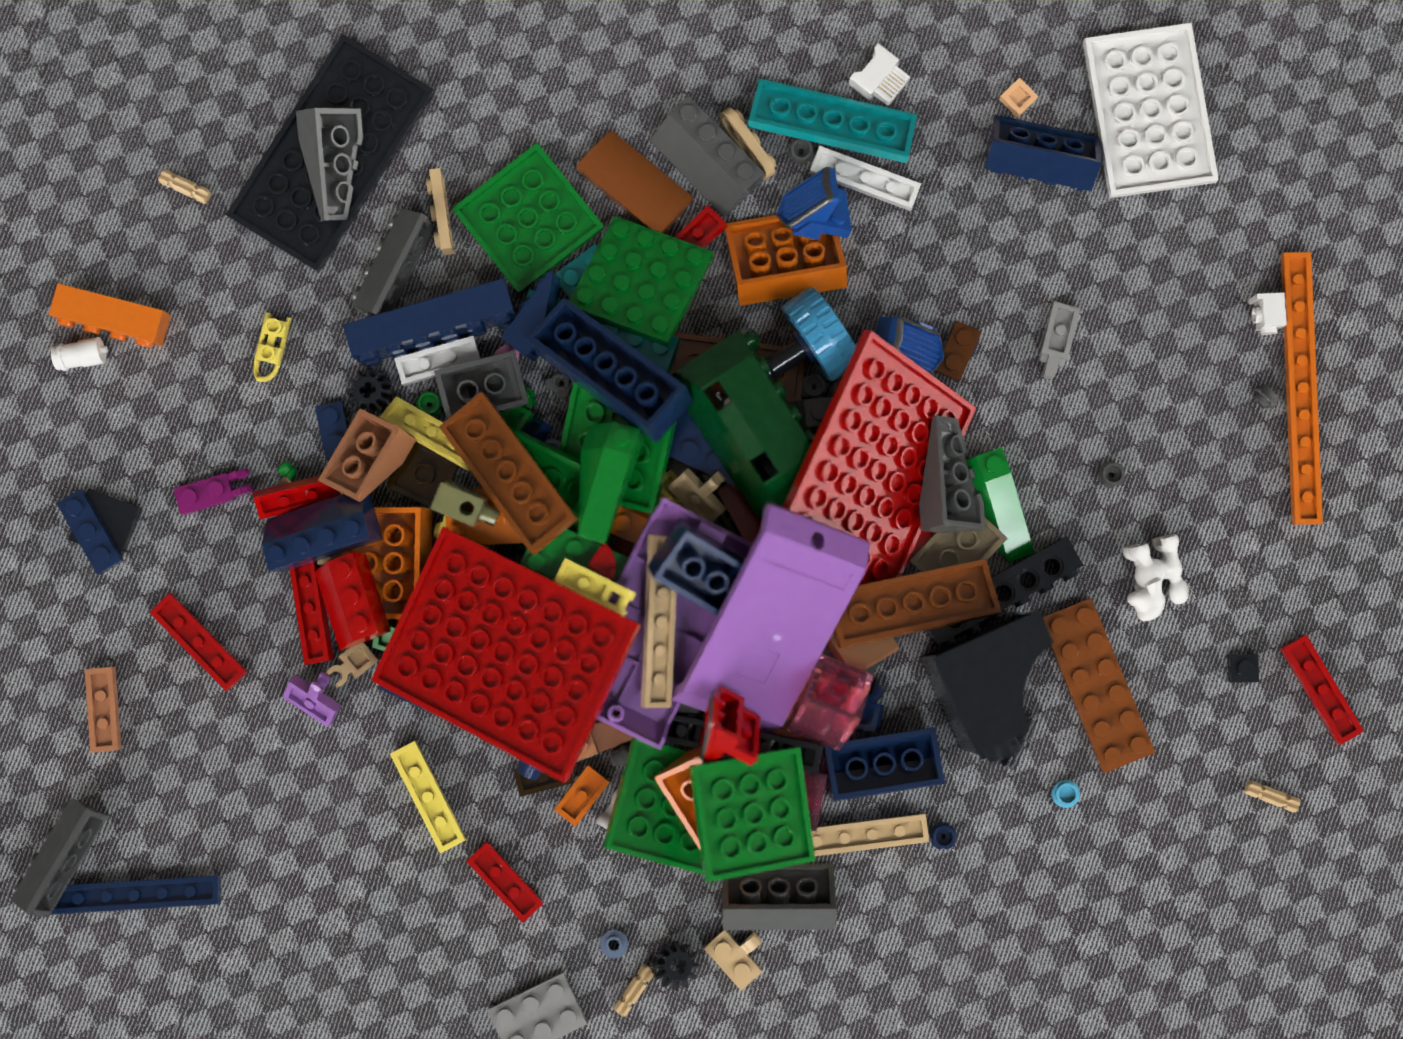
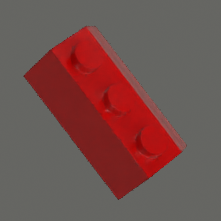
[315,552,391,651]

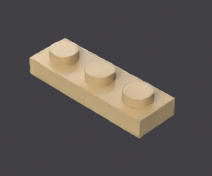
[426,168,455,255]

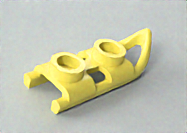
[253,313,292,382]

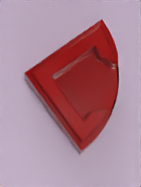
[587,544,616,580]

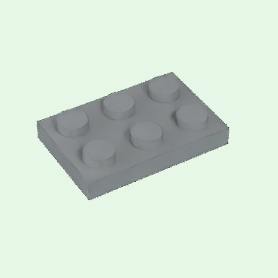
[487,971,588,1039]

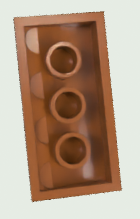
[576,130,694,234]

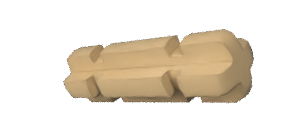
[158,169,212,204]
[1244,780,1301,812]
[614,964,655,1017]

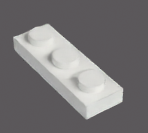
[394,336,481,386]

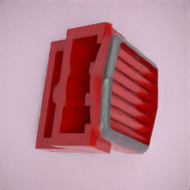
[699,686,761,766]

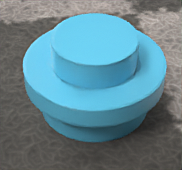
[1051,780,1080,808]

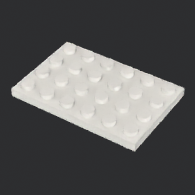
[1083,23,1219,198]

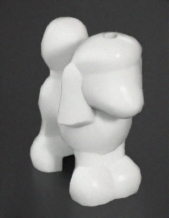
[1123,534,1189,621]

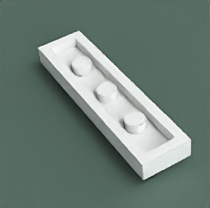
[809,146,921,211]

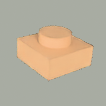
[999,78,1039,118]

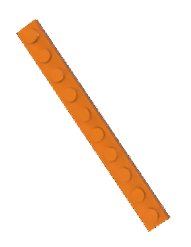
[1280,252,1323,525]

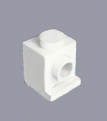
[1249,293,1287,335]

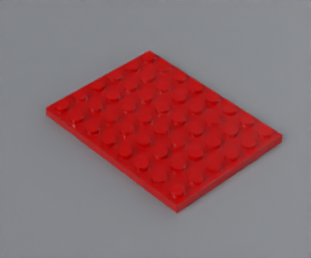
[783,330,976,585]
[371,527,642,783]

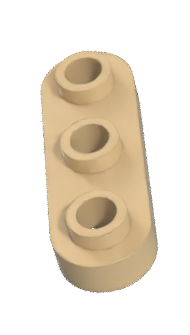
[719,107,776,180]

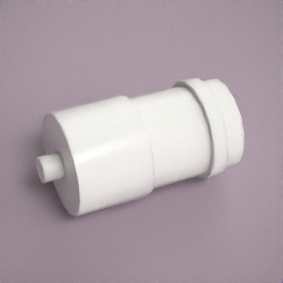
[51,337,108,371]

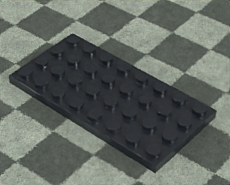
[225,34,435,273]

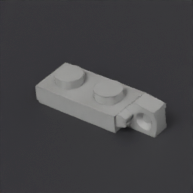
[1039,301,1081,380]

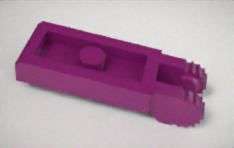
[173,469,255,515]

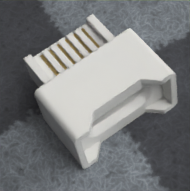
[848,43,910,106]

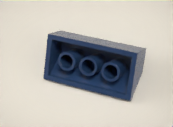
[985,115,1101,191]
[262,494,383,572]
[824,727,945,802]

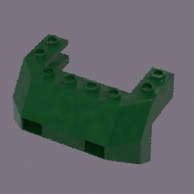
[671,327,816,520]

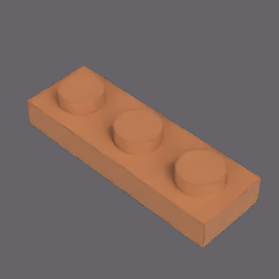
[84,667,122,753]

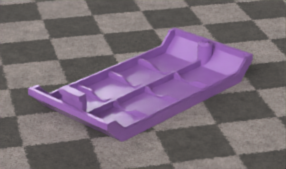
[597,497,753,750]
[672,502,870,733]

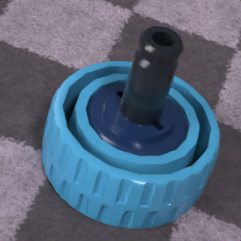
[766,287,856,381]

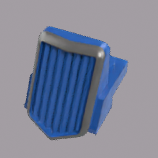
[776,167,852,240]
[875,316,944,375]

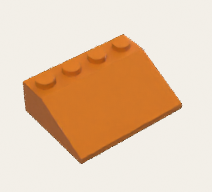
[725,215,847,306]
[341,507,433,619]

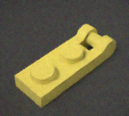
[554,558,637,616]

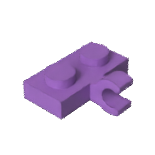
[282,672,341,728]

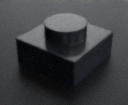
[1227,654,1259,682]

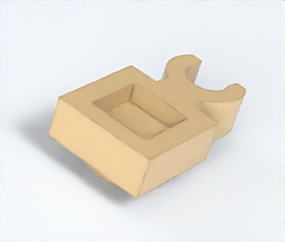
[326,642,378,688]

